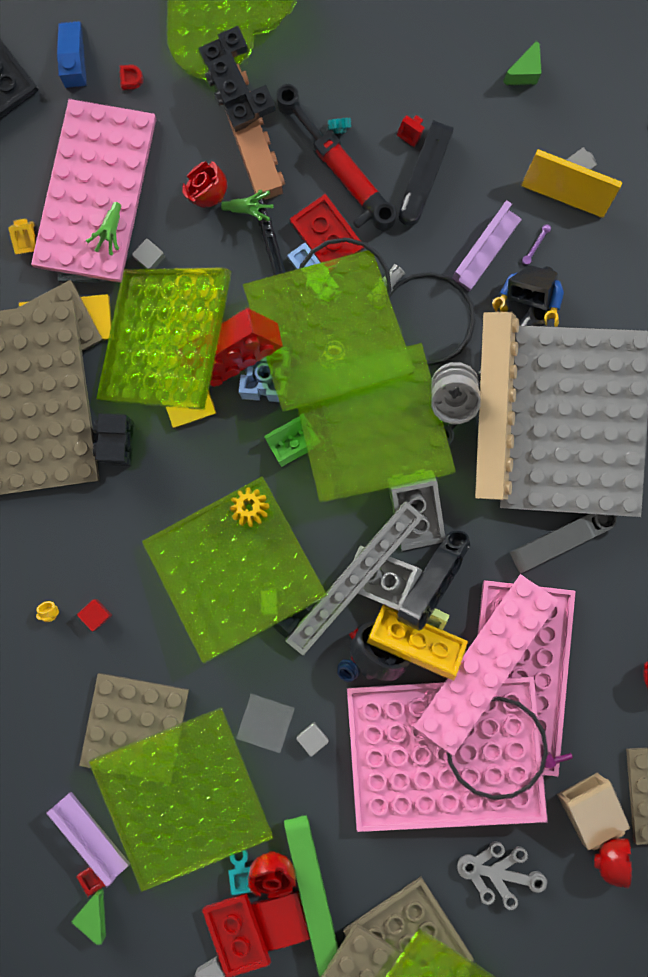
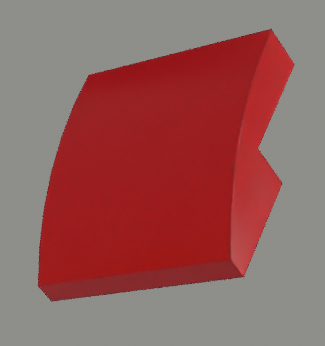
[251,891,310,951]

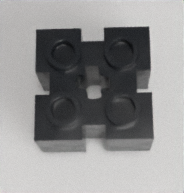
[92,414,134,466]

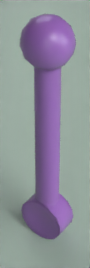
[522,225,551,265]

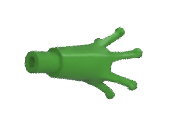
[221,190,274,221]
[86,202,122,256]

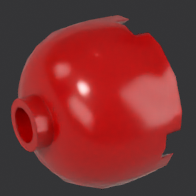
[182,161,228,208]
[594,838,631,888]
[248,852,296,898]

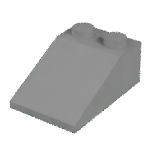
[387,470,445,551]
[353,545,423,611]

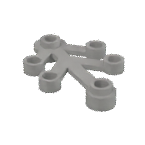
[457,841,547,910]

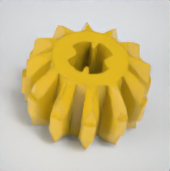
[230,488,270,528]

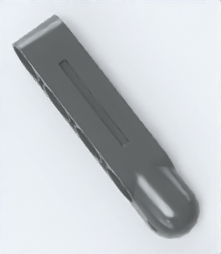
[509,514,617,573]

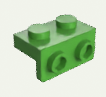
[265,415,321,467]

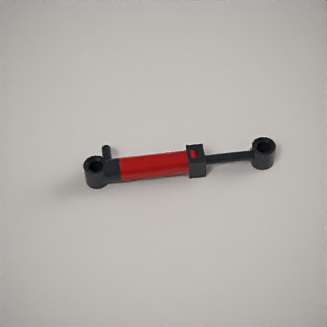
[277,84,396,231]

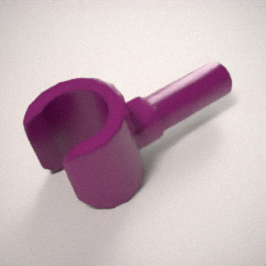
[541,752,573,768]

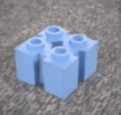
[239,351,291,403]

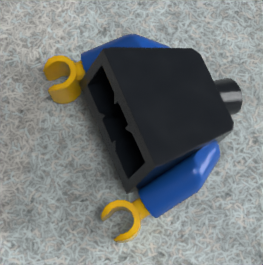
[492,266,564,327]

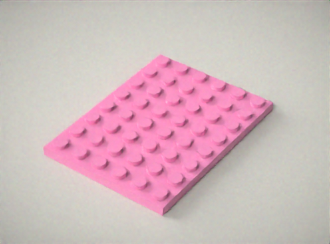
[347,676,547,832]

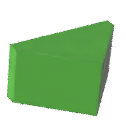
[503,41,541,85]
[72,889,106,945]

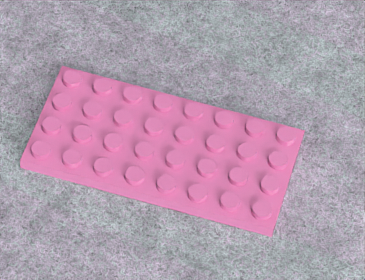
[31,99,156,283]
[477,580,575,777]

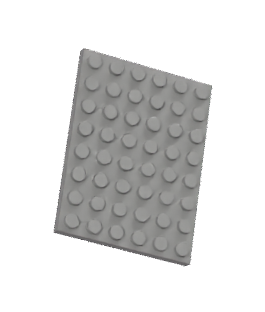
[500,326,648,517]

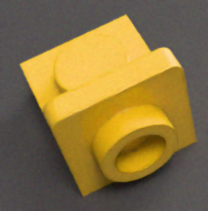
[8,219,36,255]

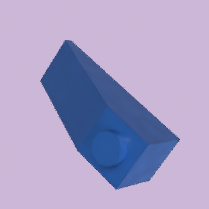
[57,21,87,88]

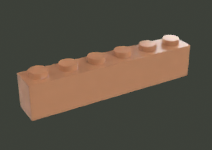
[226,64,285,200]

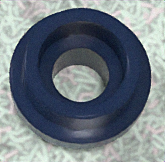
[337,660,360,682]

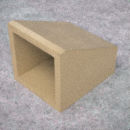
[557,773,630,850]

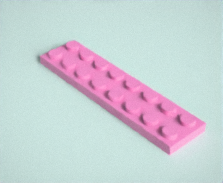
[414,574,559,756]

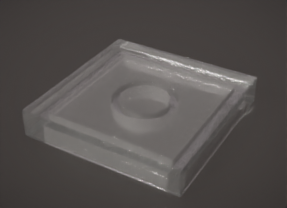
[236,693,295,753]

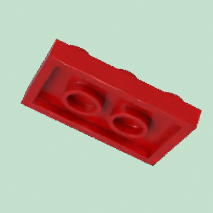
[289,194,364,274]
[202,893,271,977]

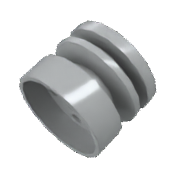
[431,362,481,424]

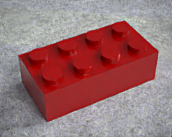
[179,308,283,387]

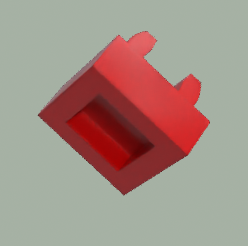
[396,115,425,147]

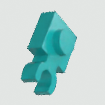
[327,117,351,134]
[229,850,251,895]

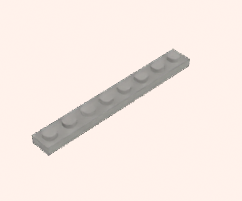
[285,501,424,655]

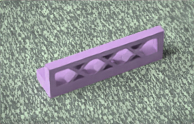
[452,200,521,292]
[47,792,130,886]

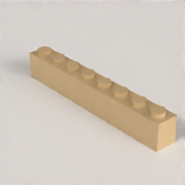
[476,312,519,499]

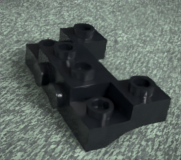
[198,26,276,132]

